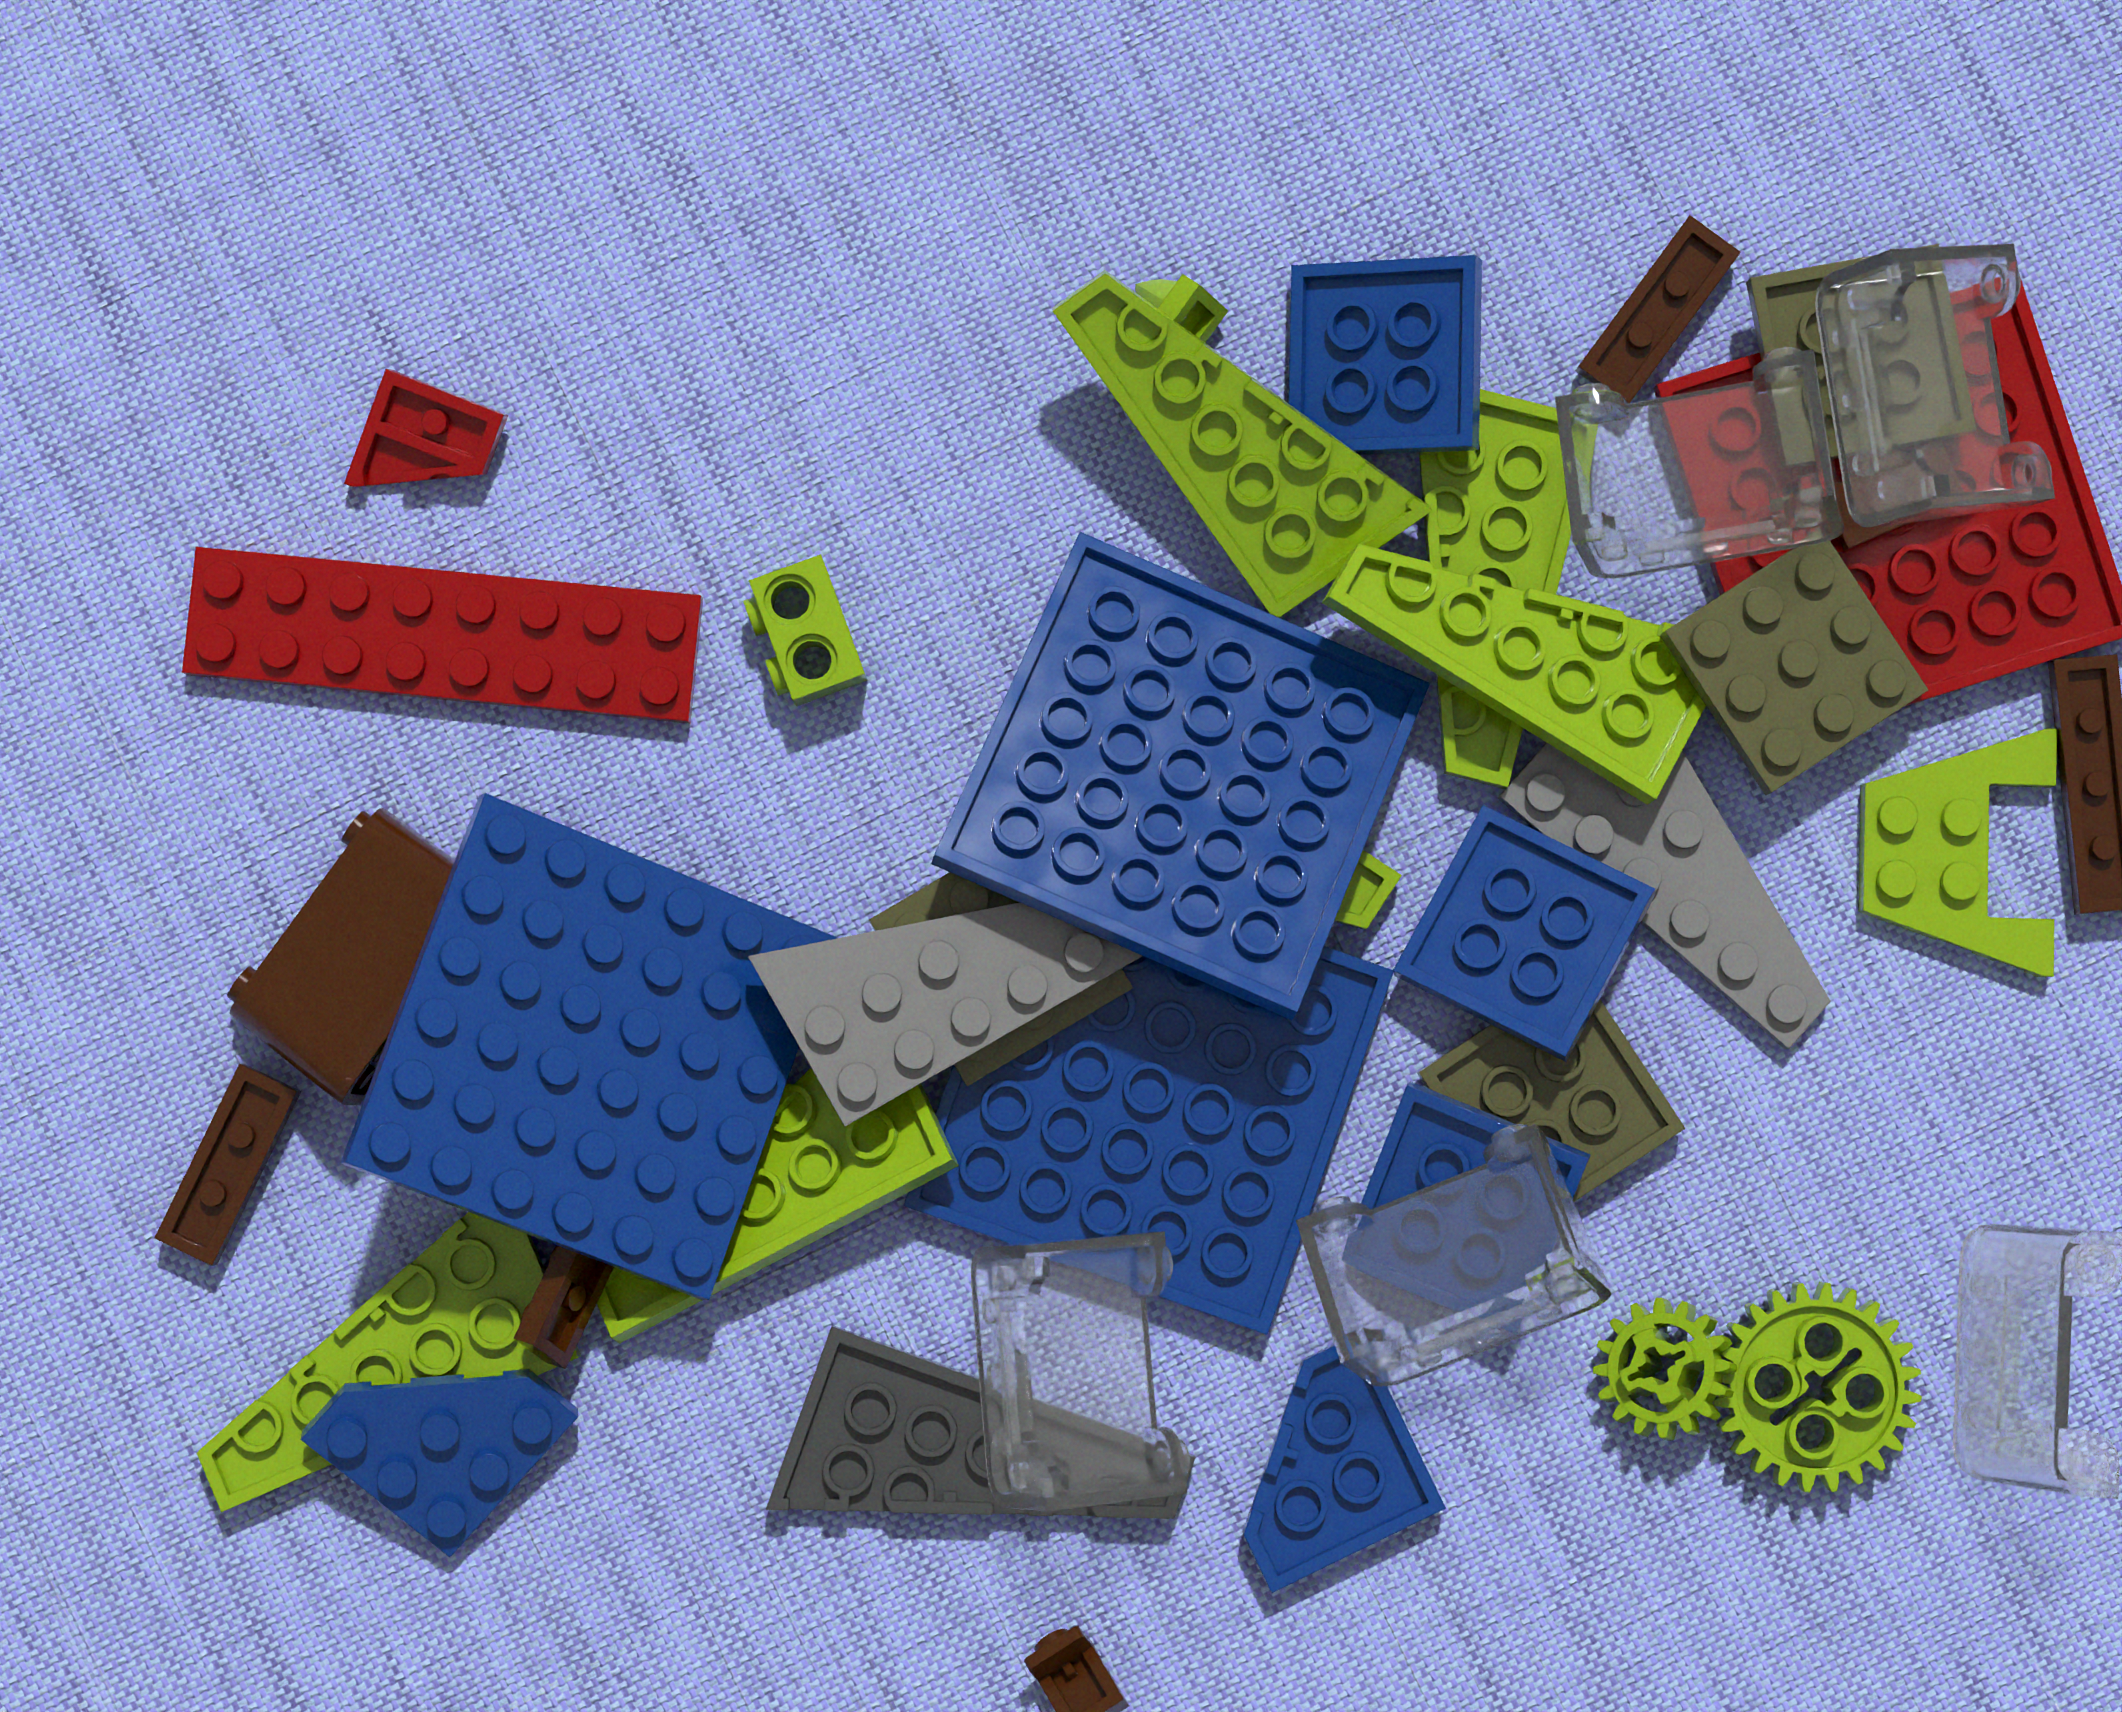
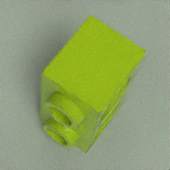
[743,554,868,707]

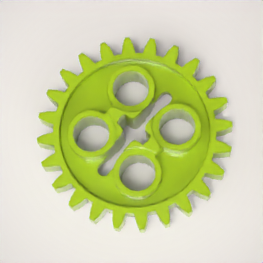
[1713,1281,1922,1492]

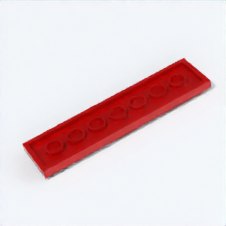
[182,547,703,724]

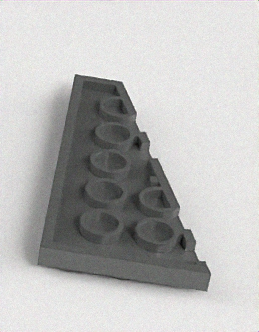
[766,1325,1196,1519]

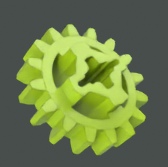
[1593,1297,1737,1441]

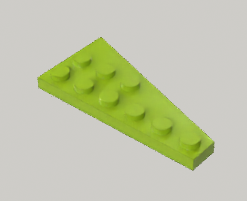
[1052,270,1432,618]
[1419,389,1600,789]
[1322,544,1706,805]
[597,1068,959,1343]
[197,1212,581,1512]

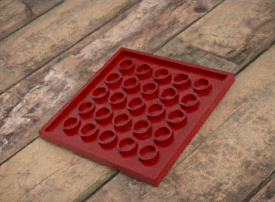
[1653,272,2122,707]

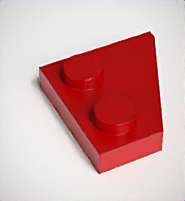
[344,369,509,487]

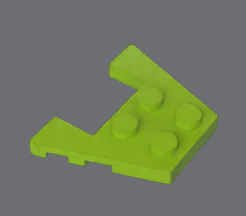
[1858,728,2057,977]

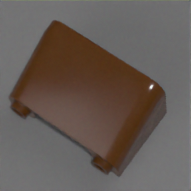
[227,808,455,1105]

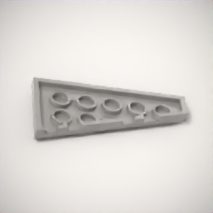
[1498,742,1831,1049]
[748,902,1142,1126]

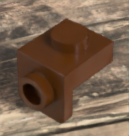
[1024,1626,1130,1712]

